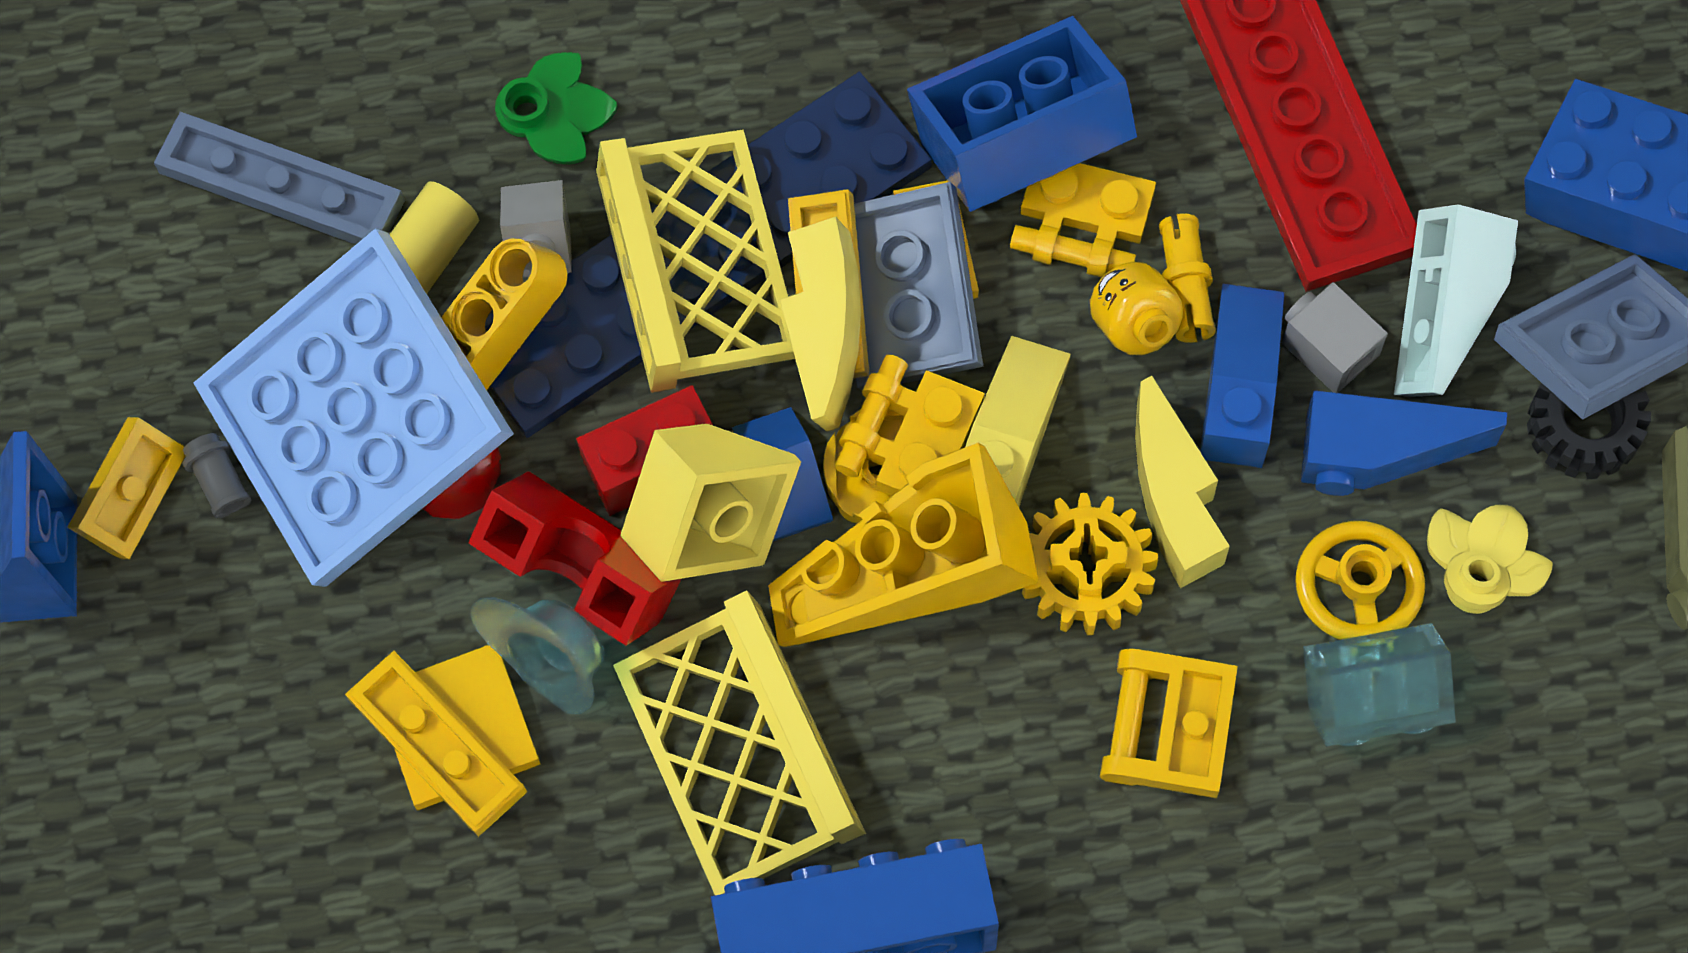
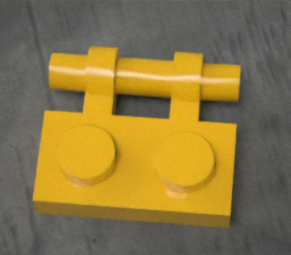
[1010,163,1156,278]
[835,354,985,496]

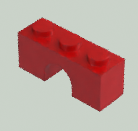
[468,471,681,646]

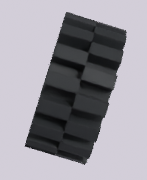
[1527,383,1651,480]

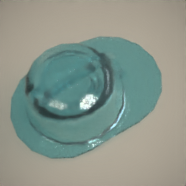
[471,597,605,714]

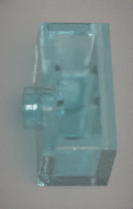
[1303,623,1456,747]

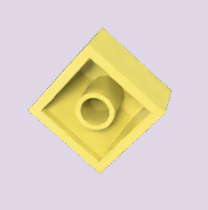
[620,424,801,582]

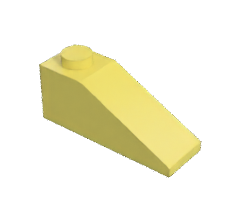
[965,336,1071,507]

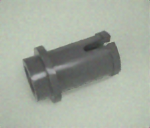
[182,433,252,518]

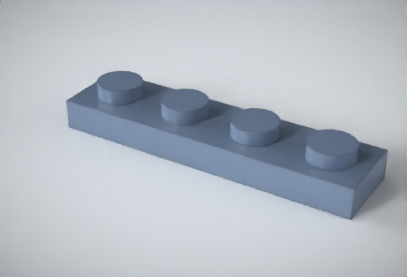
[154,112,405,244]

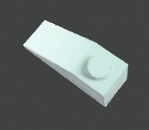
[1394,204,1518,397]

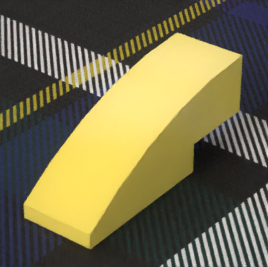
[780,217,861,432]
[1135,376,1230,588]

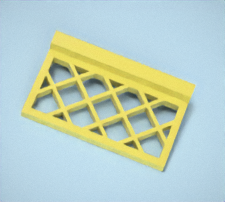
[596,130,795,393]
[613,590,866,895]

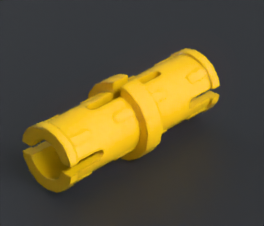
[1159,214,1216,343]

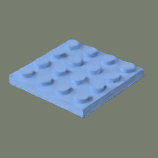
[194,228,514,587]

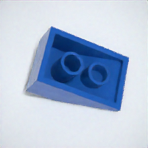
[0,431,77,622]

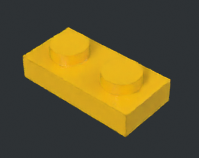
[67,417,185,559]

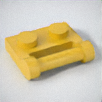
[1100,649,1238,798]

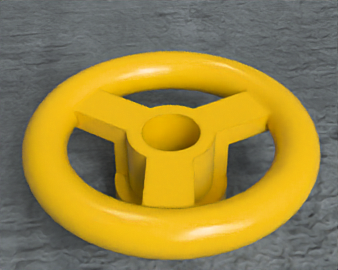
[1296,521,1425,644]

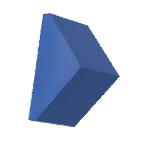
[732,407,833,542]

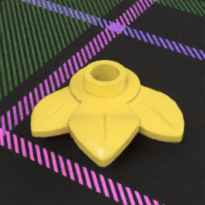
[1427,505,1553,614]

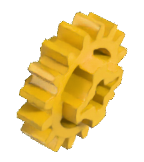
[1022,493,1158,635]

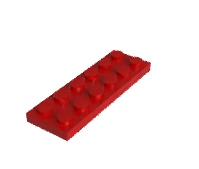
[1180,0,1417,292]

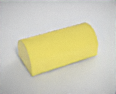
[389,181,479,294]

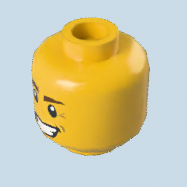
[1090,262,1183,355]

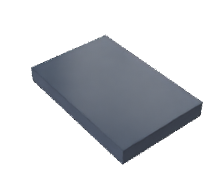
[854,182,983,390]
[1494,254,1688,419]

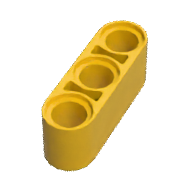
[441,238,568,390]

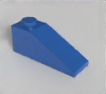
[1200,284,1284,468]
[1301,391,1507,496]

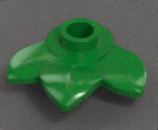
[495,52,618,164]

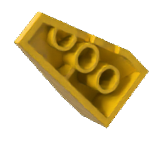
[768,442,1039,647]

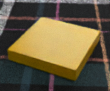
[395,642,540,811]

